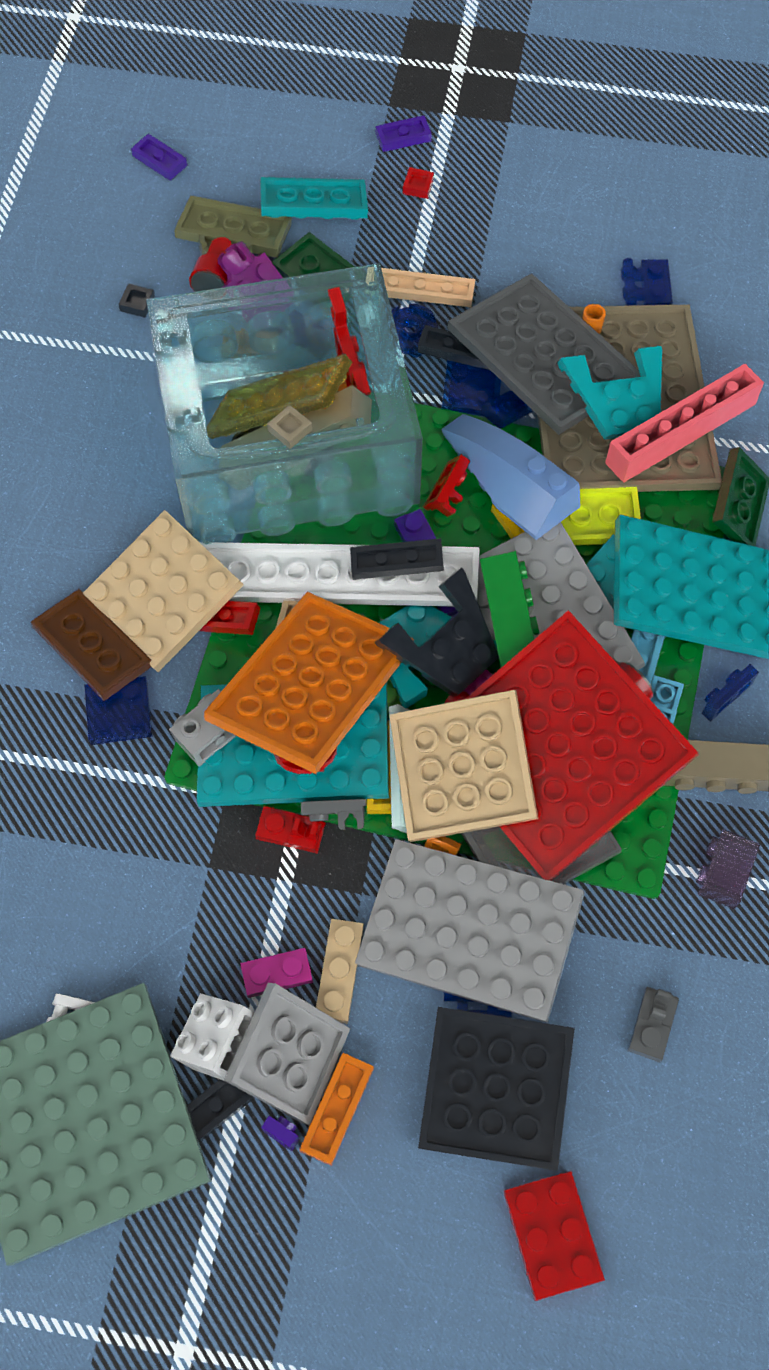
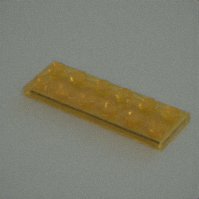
[204,354,352,439]

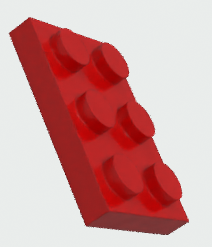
[503,1171,605,1301]

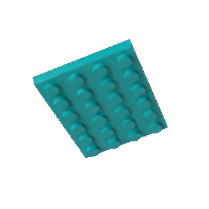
[614,515,769,659]
[197,682,389,807]

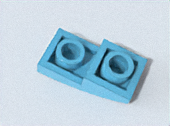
[650,675,684,724]

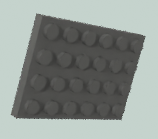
[447,273,640,435]

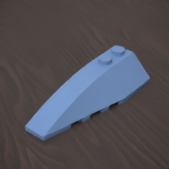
[442,414,581,540]

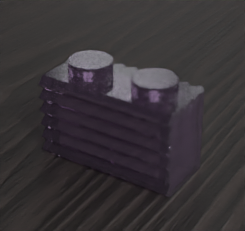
[696,829,760,909]

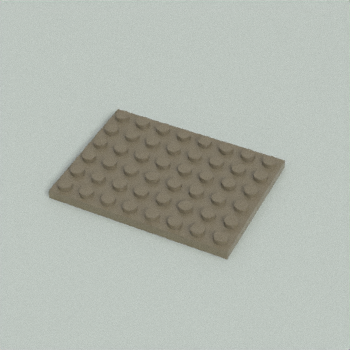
[538,304,722,492]

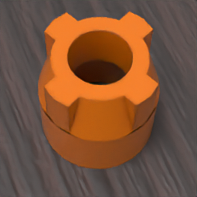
[582,304,606,334]

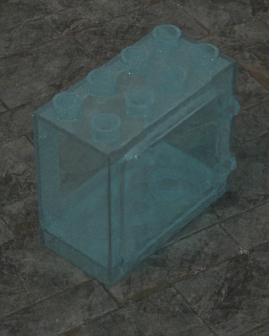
[146,263,423,545]

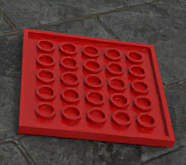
[464,610,699,881]

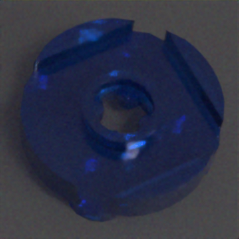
[384,304,438,358]

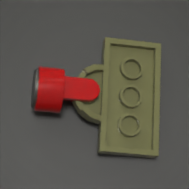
[174,195,292,301]

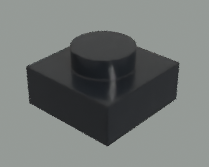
[118,284,155,318]

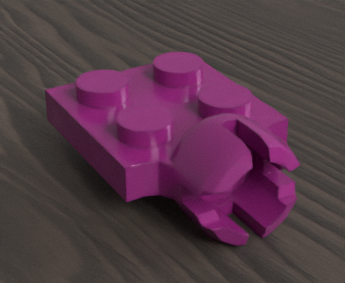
[218,241,296,329]

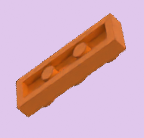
[299,1053,374,1166]

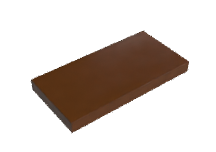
[30,589,152,701]

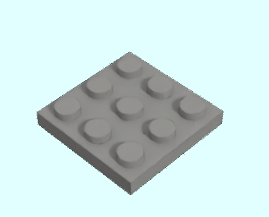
[224,983,350,1125]

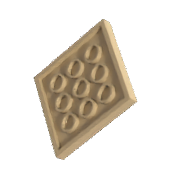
[83,510,244,672]
[389,690,538,842]

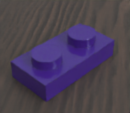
[375,115,432,152]
[131,133,188,181]

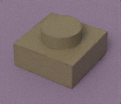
[267,405,313,449]

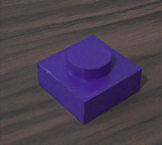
[261,1115,299,1152]

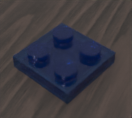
[442,361,501,418]
[84,676,153,745]

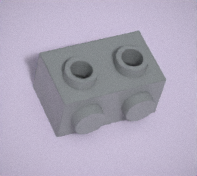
[169,689,236,767]

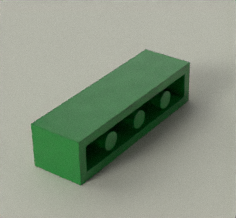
[480,551,540,668]

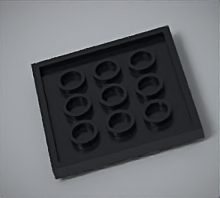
[418,1007,575,1171]

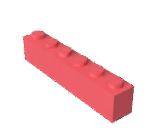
[605,364,764,483]

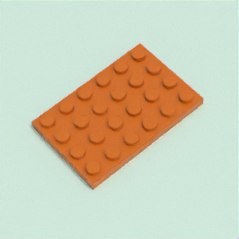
[204,592,414,774]

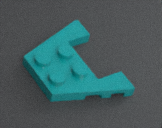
[557,346,662,440]
[379,605,497,708]

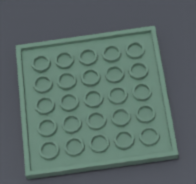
[0,983,212,1266]

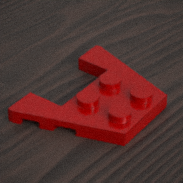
[328,287,371,396]

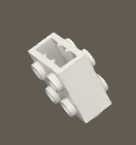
[170,994,254,1080]

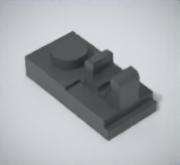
[301,799,367,830]
[628,987,679,1063]

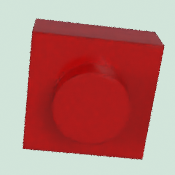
[402,167,434,199]

